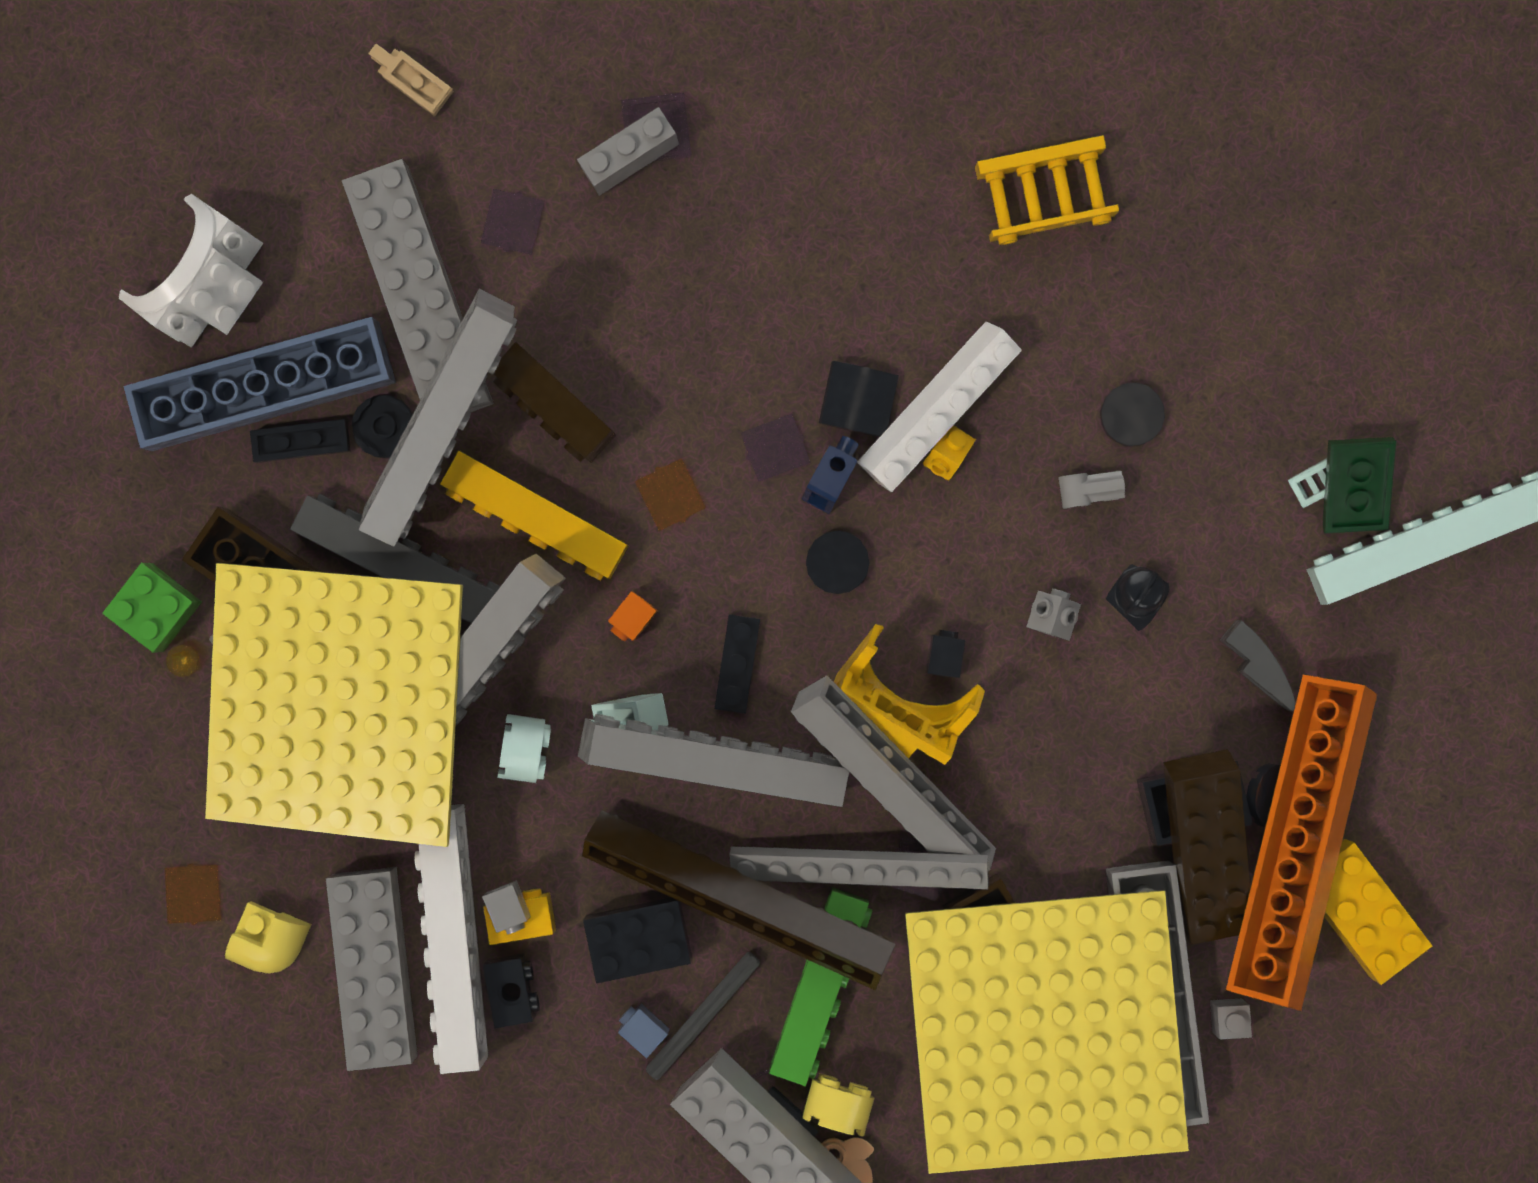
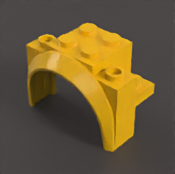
[834,624,985,765]

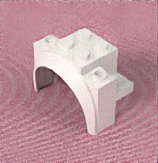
[119,194,263,348]

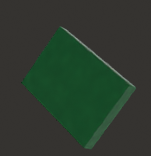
[1322,437,1396,533]

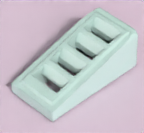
[1288,458,1327,508]

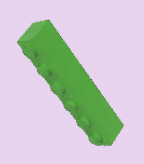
[769,887,872,1086]

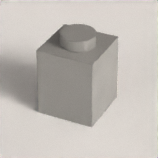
[482,880,531,935]
[1210,998,1252,1039]

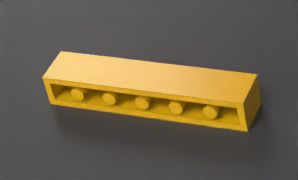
[440,451,629,581]

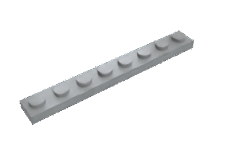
[729,846,989,889]

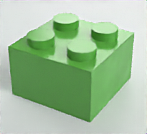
[102,562,202,653]

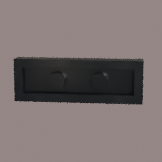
[250,419,351,463]
[714,614,760,714]

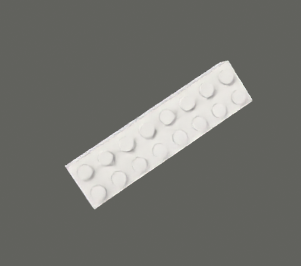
[415,804,488,1074]

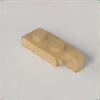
[368,44,454,116]

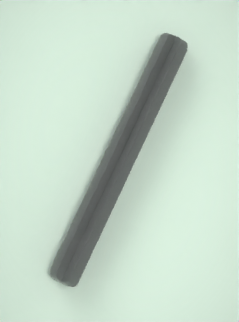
[646,952,760,1080]

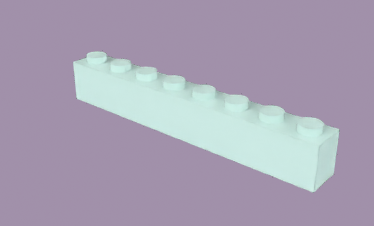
[1306,471,1538,605]

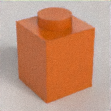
[608,591,658,642]

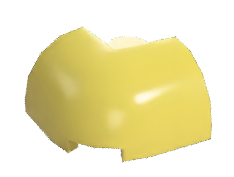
[225,901,312,974]

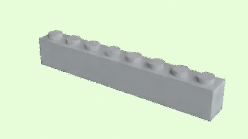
[791,676,996,871]

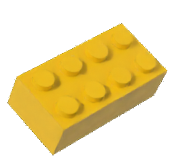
[1324,839,1433,985]

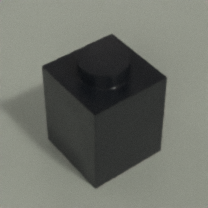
[926,630,965,678]

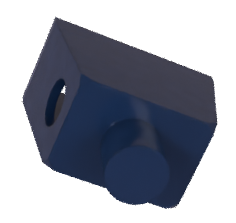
[801,436,859,514]

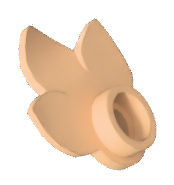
[821,1137,874,1183]

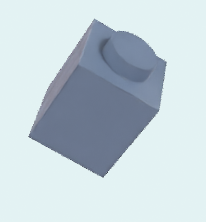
[618,1003,669,1059]

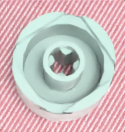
[498,714,551,783]

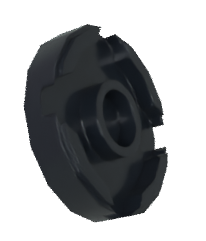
[1100,383,1165,447]
[352,395,413,458]
[806,531,870,594]
[1246,763,1281,827]

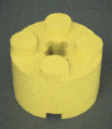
[802,1073,874,1136]

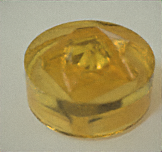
[166,645,201,677]

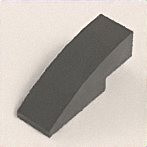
[1220,620,1296,711]

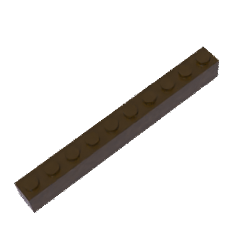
[582,810,896,991]

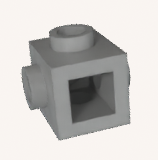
[1026,588,1081,641]

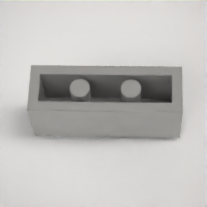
[577,107,679,196]

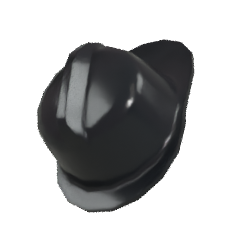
[1106,564,1169,631]

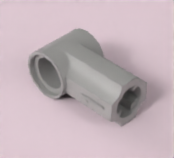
[1058,471,1125,509]

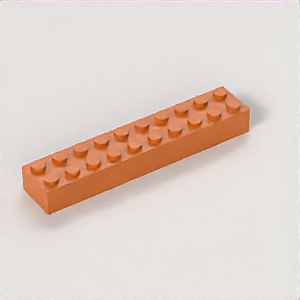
[1226,675,1377,1011]

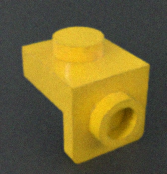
[923,425,976,480]

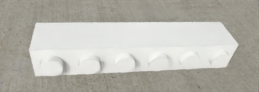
[857,322,1022,492]

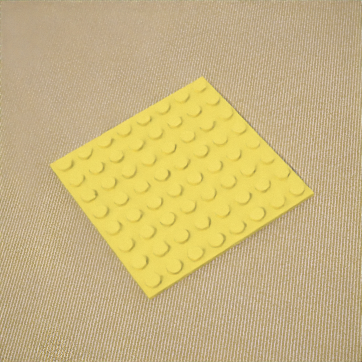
[205,563,463,847]
[905,890,1189,1174]

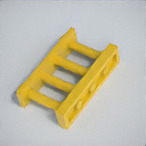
[975,135,1119,245]

